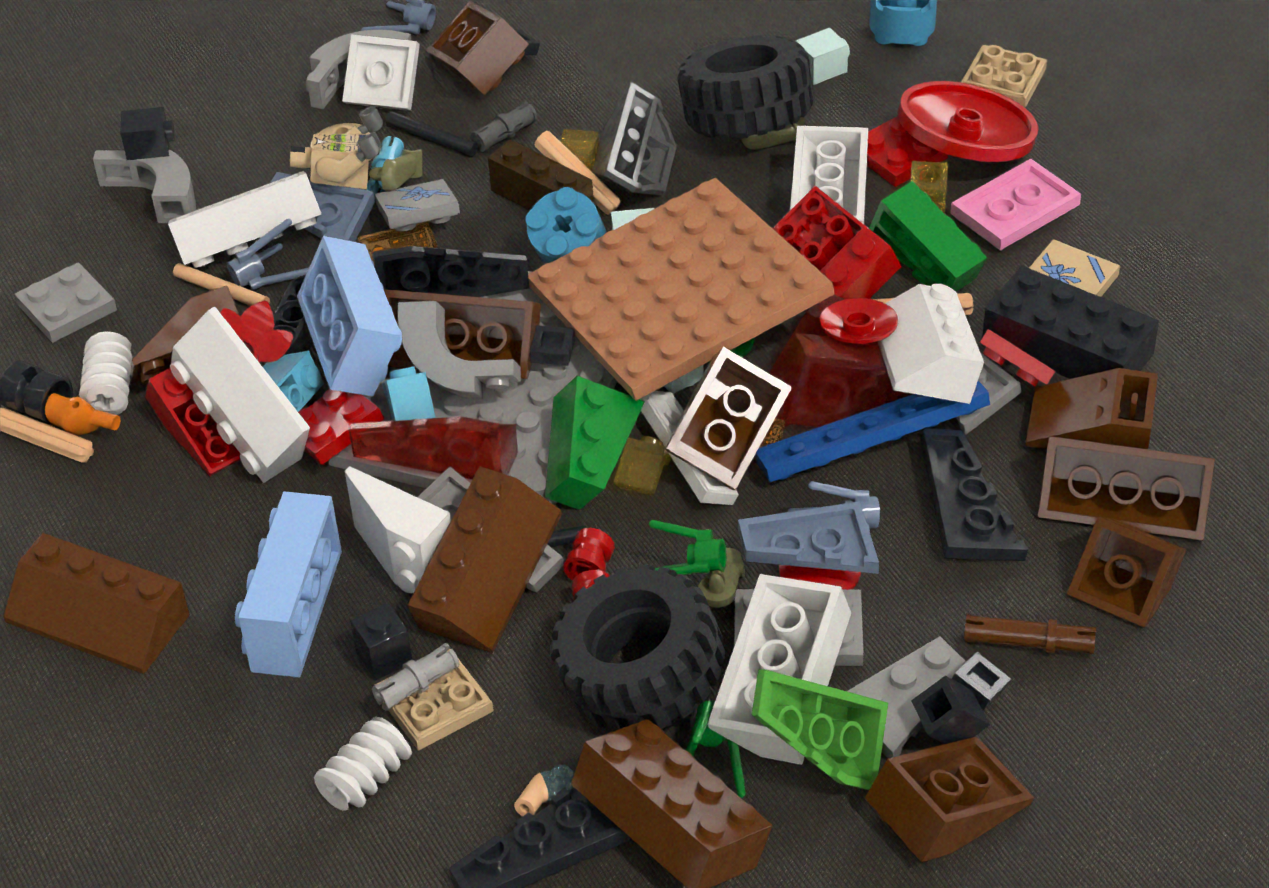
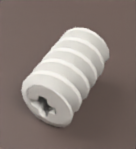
[79,332,133,415]
[314,717,412,811]

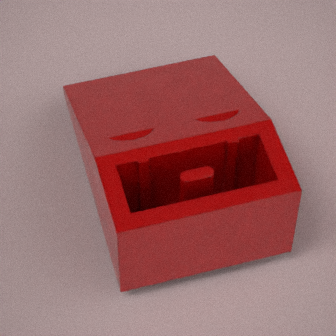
[772,186,902,304]
[145,368,241,476]

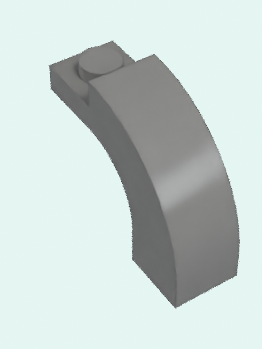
[306,30,412,109]
[93,150,196,223]
[398,301,521,399]

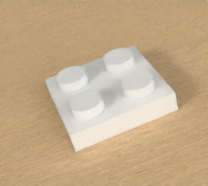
[342,35,420,111]

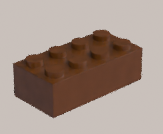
[571,719,773,888]

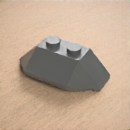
[592,82,676,195]

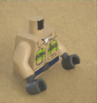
[290,105,383,189]

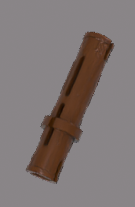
[964,614,1096,654]

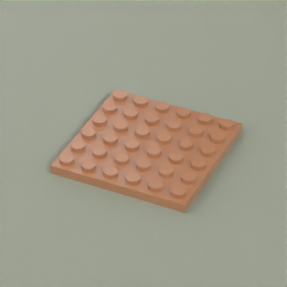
[528,177,835,401]

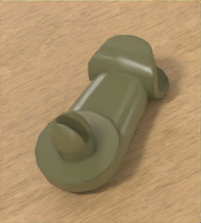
[741,117,805,150]
[369,149,423,191]
[698,548,745,608]

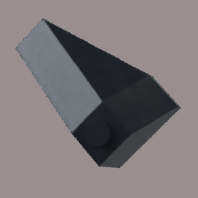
[372,246,530,297]

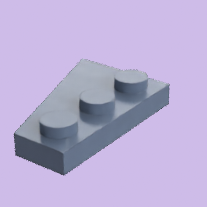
[271,172,376,242]
[738,501,879,574]

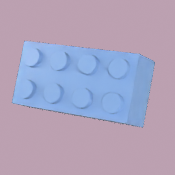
[297,236,402,396]
[235,491,342,677]

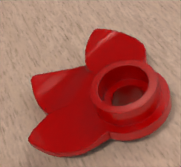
[220,300,293,363]

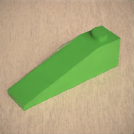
[751,669,888,791]

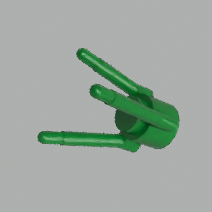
[649,520,727,575]
[685,700,746,798]

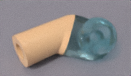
[514,764,574,816]

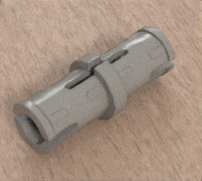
[372,643,460,711]

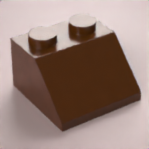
[1067,516,1187,627]

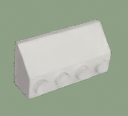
[790,126,868,224]
[168,171,321,268]
[878,284,984,404]
[170,307,310,483]
[707,574,851,765]

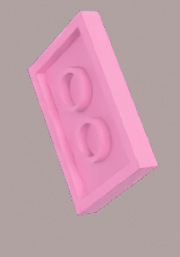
[951,159,1081,250]

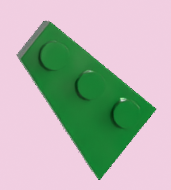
[869,181,987,292]
[545,375,645,510]

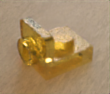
[614,436,671,496]

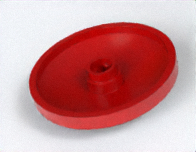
[898,81,1038,162]

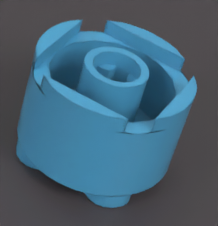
[869,0,937,46]
[526,187,606,265]

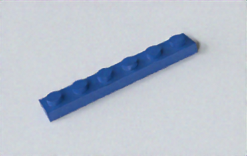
[755,380,990,482]

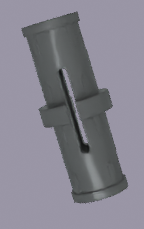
[471,102,537,152]

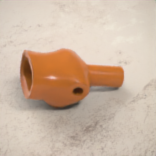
[45,393,121,436]

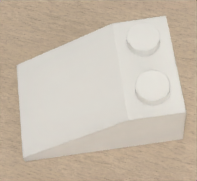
[345,466,451,593]

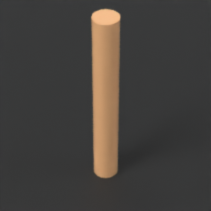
[173,263,270,306]

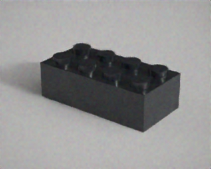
[982,265,1159,379]

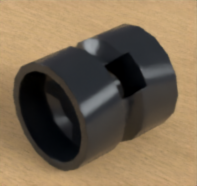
[0,361,73,424]

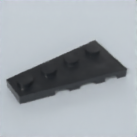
[920,429,1028,561]
[449,788,632,888]

